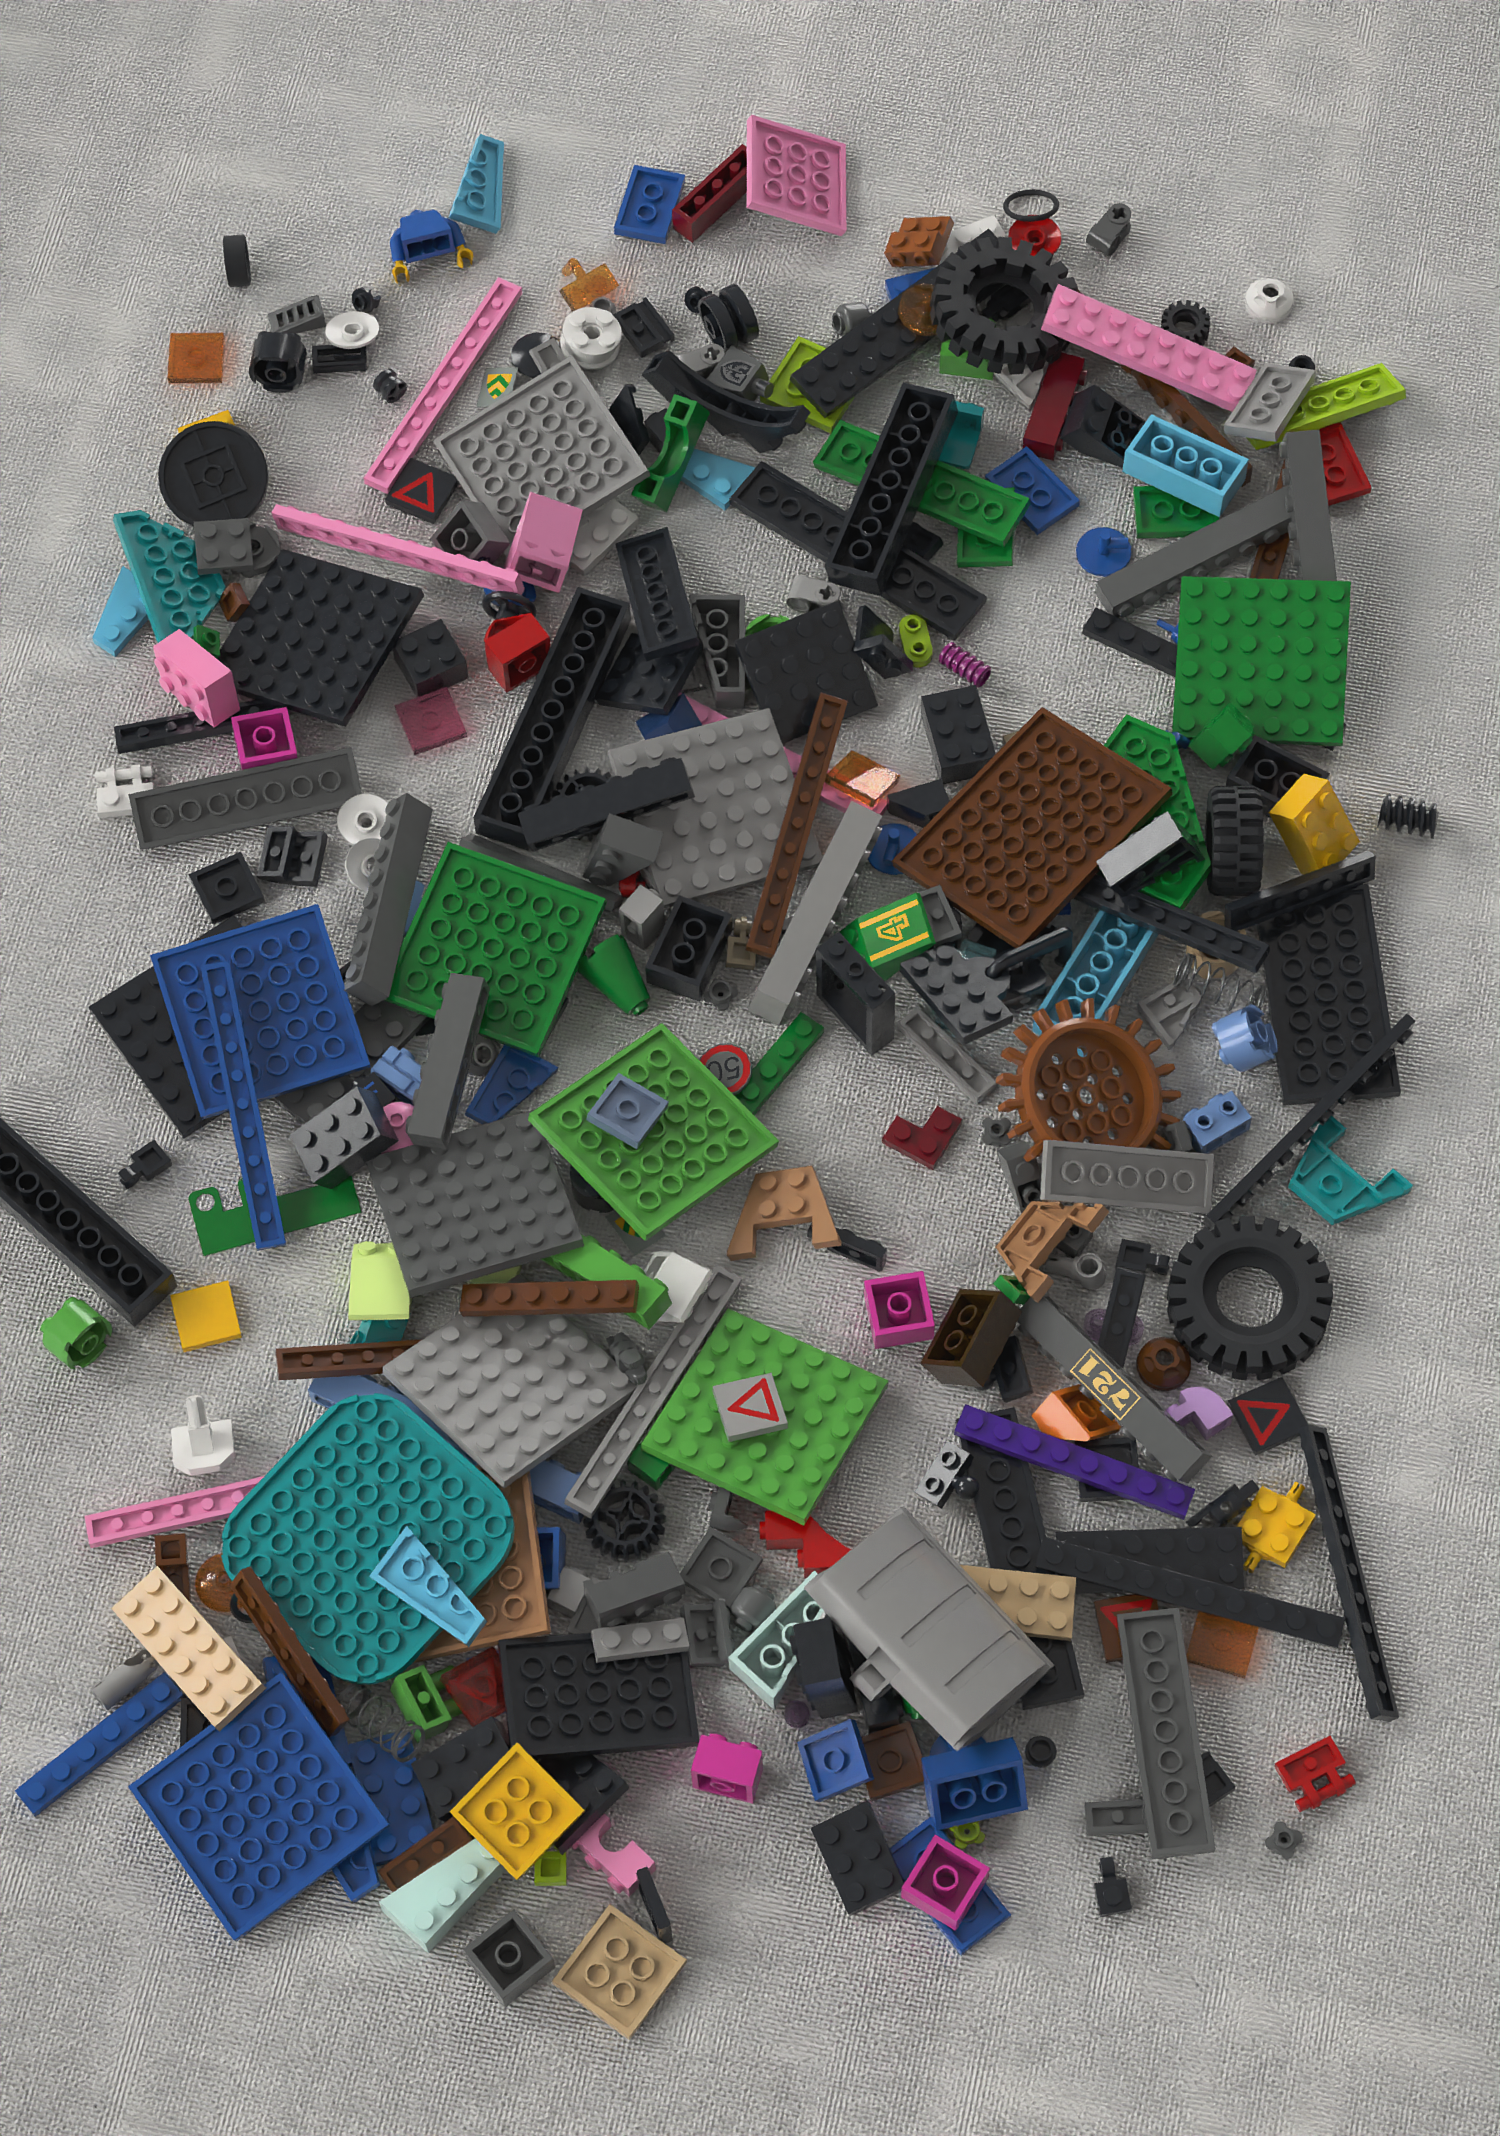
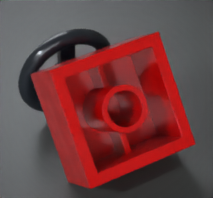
[482,591,551,693]

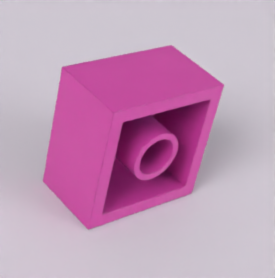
[231,707,298,770]
[864,1271,935,1349]
[691,1734,763,1804]
[901,1835,990,1931]

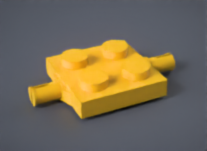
[1236,1482,1316,1573]

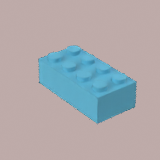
[1122,414,1249,517]

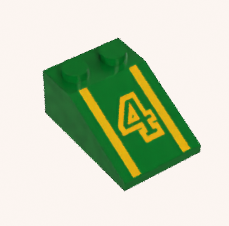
[839,893,936,981]

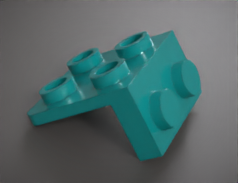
[939,401,984,469]

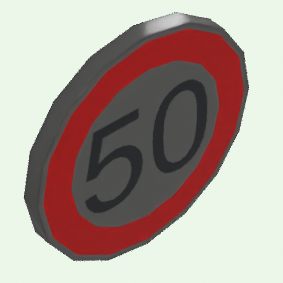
[699,1043,753,1095]

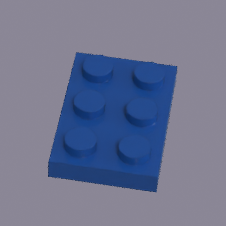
[614,165,685,245]
[985,446,1080,535]

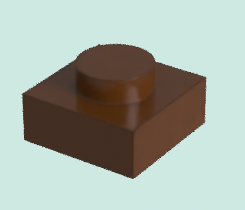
[219,582,250,622]

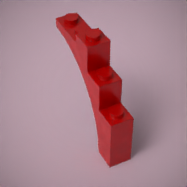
[759,1511,852,1578]

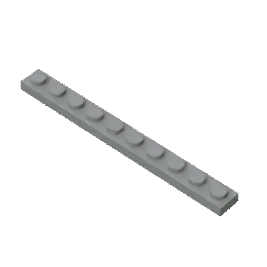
[564,1265,742,1518]

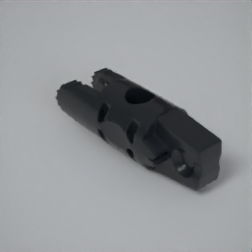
[1186,1480,1259,1528]

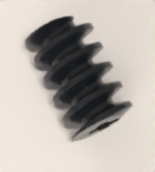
[1377,793,1439,839]

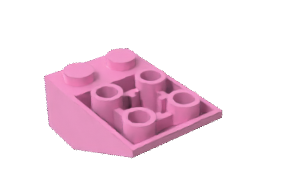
[503,492,583,593]

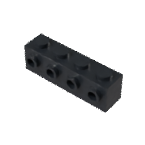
[843,1633,904,1734]

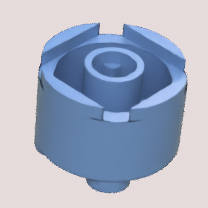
[1212,1004,1278,1072]

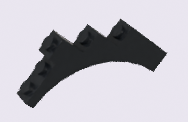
[642,350,811,453]

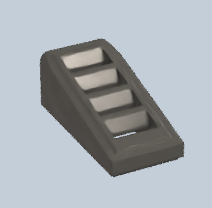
[268,295,326,334]

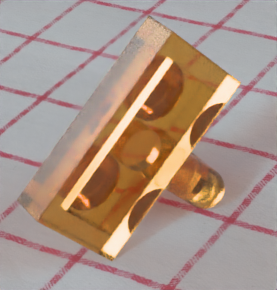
[559,258,619,312]

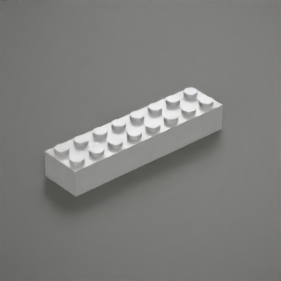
[748,801,883,1026]

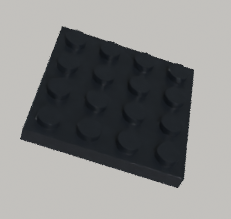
[734,600,878,744]

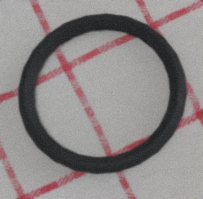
[1003,189,1059,222]

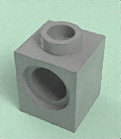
[547,1566,589,1619]

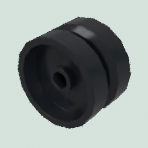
[698,283,759,353]

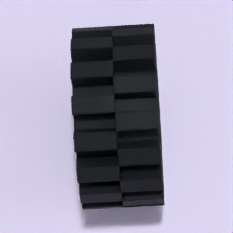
[1161,300,1210,346]

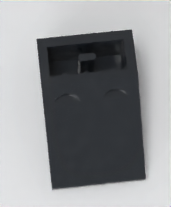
[1060,385,1146,468]

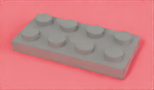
[1224,363,1316,442]

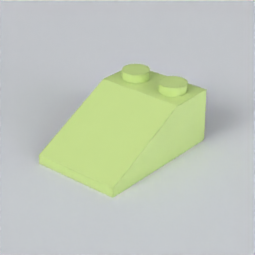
[348,1241,412,1320]

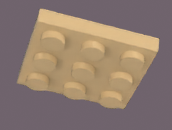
[552,1904,687,2040]

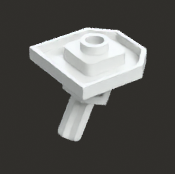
[171,1395,235,1476]

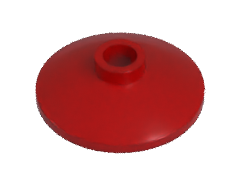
[1008,215,1062,256]

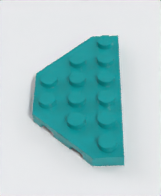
[113,510,226,643]

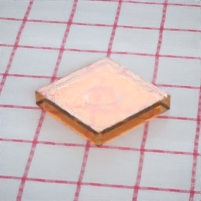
[167,333,225,383]
[825,750,901,807]
[1186,1611,1259,1679]

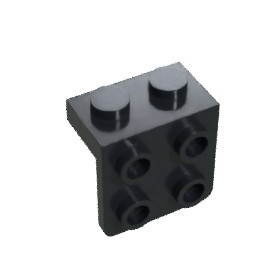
[854,605,913,679]

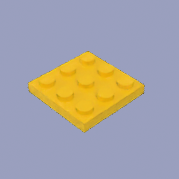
[450,1743,585,1880]

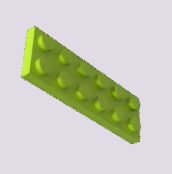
[1246,363,1406,450]

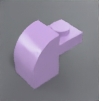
[1166,1387,1233,1440]

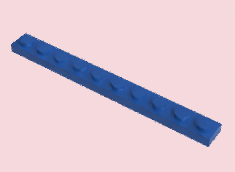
[200,960,286,1251]

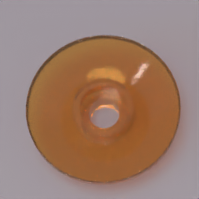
[195,1553,243,1612]

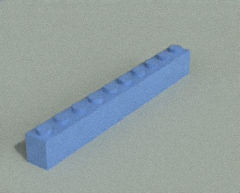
[308,1375,584,1525]

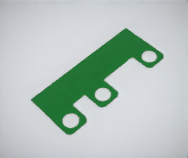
[189,1176,362,1256]

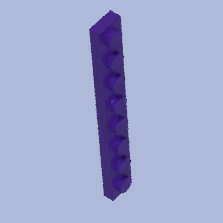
[954,1404,1195,1520]

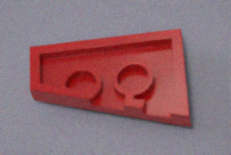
[1319,422,1372,506]

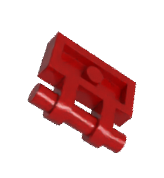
[1274,1736,1356,1812]

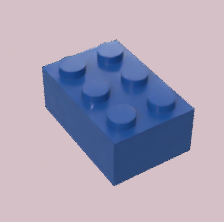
[921,1737,1028,1831]

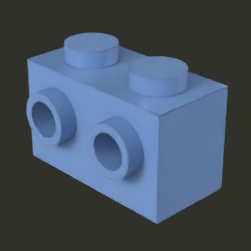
[1183,1091,1252,1154]

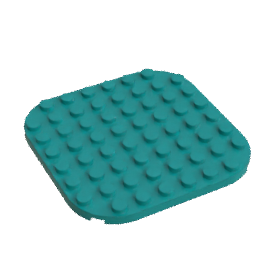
[221,1393,515,1685]

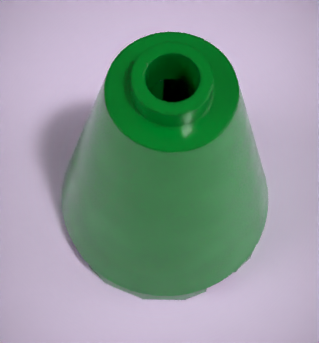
[577,934,651,1016]

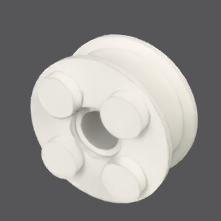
[560,307,622,370]

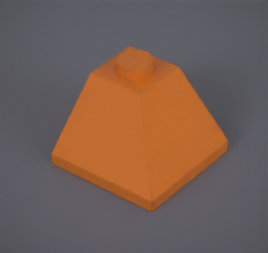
[1031,1384,1121,1441]

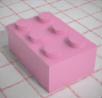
[153,629,240,728]

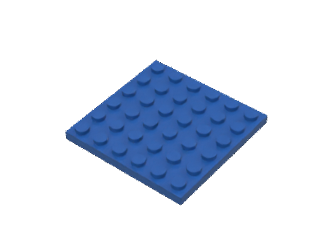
[150,904,371,1120]
[128,1672,391,1942]

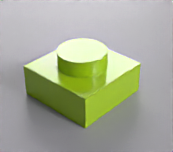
[534,1851,567,1886]

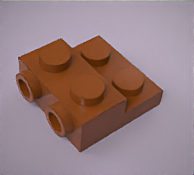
[884,216,954,267]

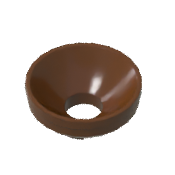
[1136,1337,1191,1391]

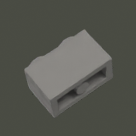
[619,885,665,950]

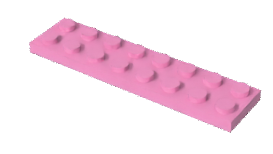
[1041,284,1257,412]

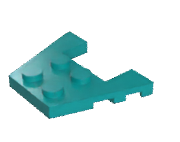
[1288,1117,1413,1225]

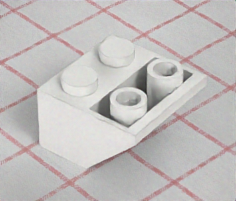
[644,1251,713,1323]

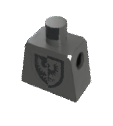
[707,345,774,402]

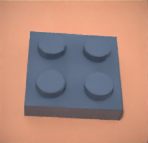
[586,1073,669,1149]

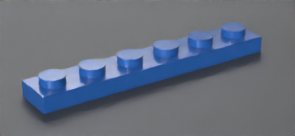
[15,1672,185,1817]

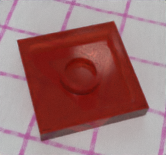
[440,1646,505,1727]

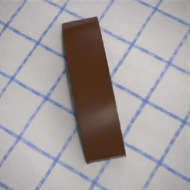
[154,1533,191,1603]

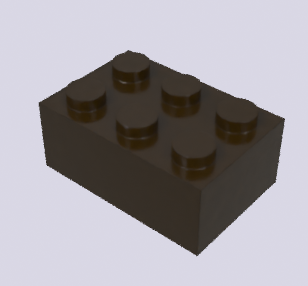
[920,1289,1022,1387]

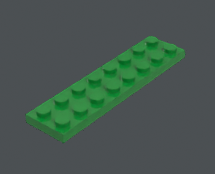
[813,420,1031,547]

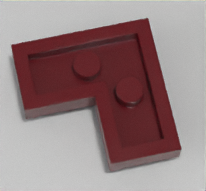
[882,1106,963,1170]

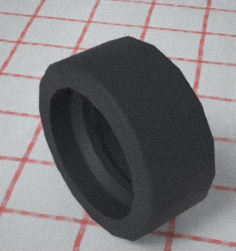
[223,234,251,287]

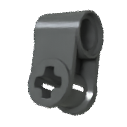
[1086,203,1131,256]

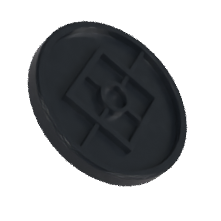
[158,421,269,527]

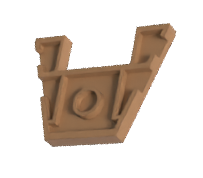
[727,1166,841,1261]
[995,1201,1109,1303]

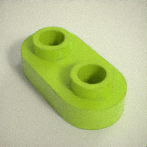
[899,614,933,668]

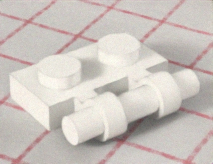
[95,764,154,818]

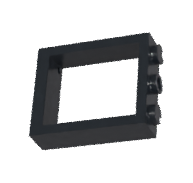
[816,932,895,1056]

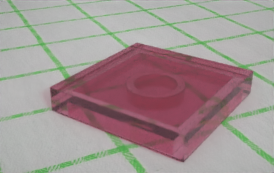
[394,687,467,755]

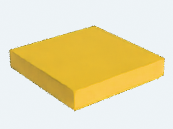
[170,1280,242,1352]

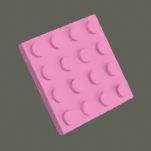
[747,115,847,236]

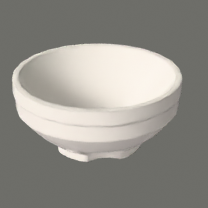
[1244,278,1294,323]

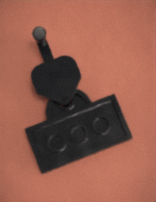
[900,927,1073,1045]

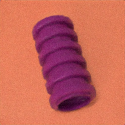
[939,642,991,688]

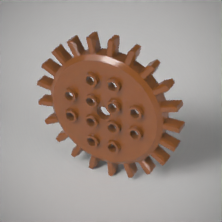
[996,998,1181,1162]

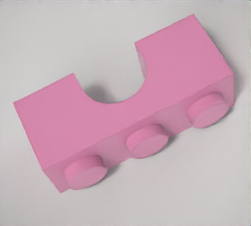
[570,1814,656,1897]

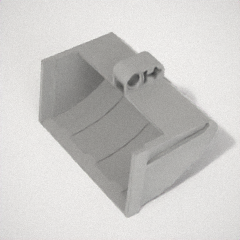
[804,1506,1055,1751]

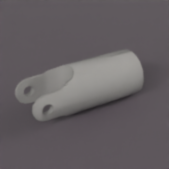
[90,1649,159,1711]

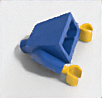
[390,210,473,284]

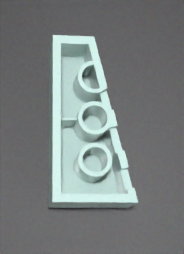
[728,1571,824,1710]
[379,1838,506,1953]

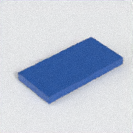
[890,1817,1011,1956]

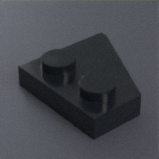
[608,384,650,456]

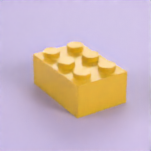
[1269,774,1360,874]

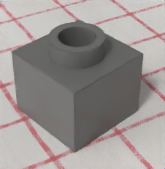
[1056,1224,1093,1259]

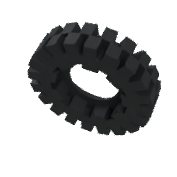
[930,236,1078,375]
[1167,1216,1333,1381]

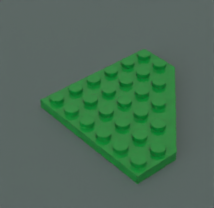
[1097,714,1212,910]

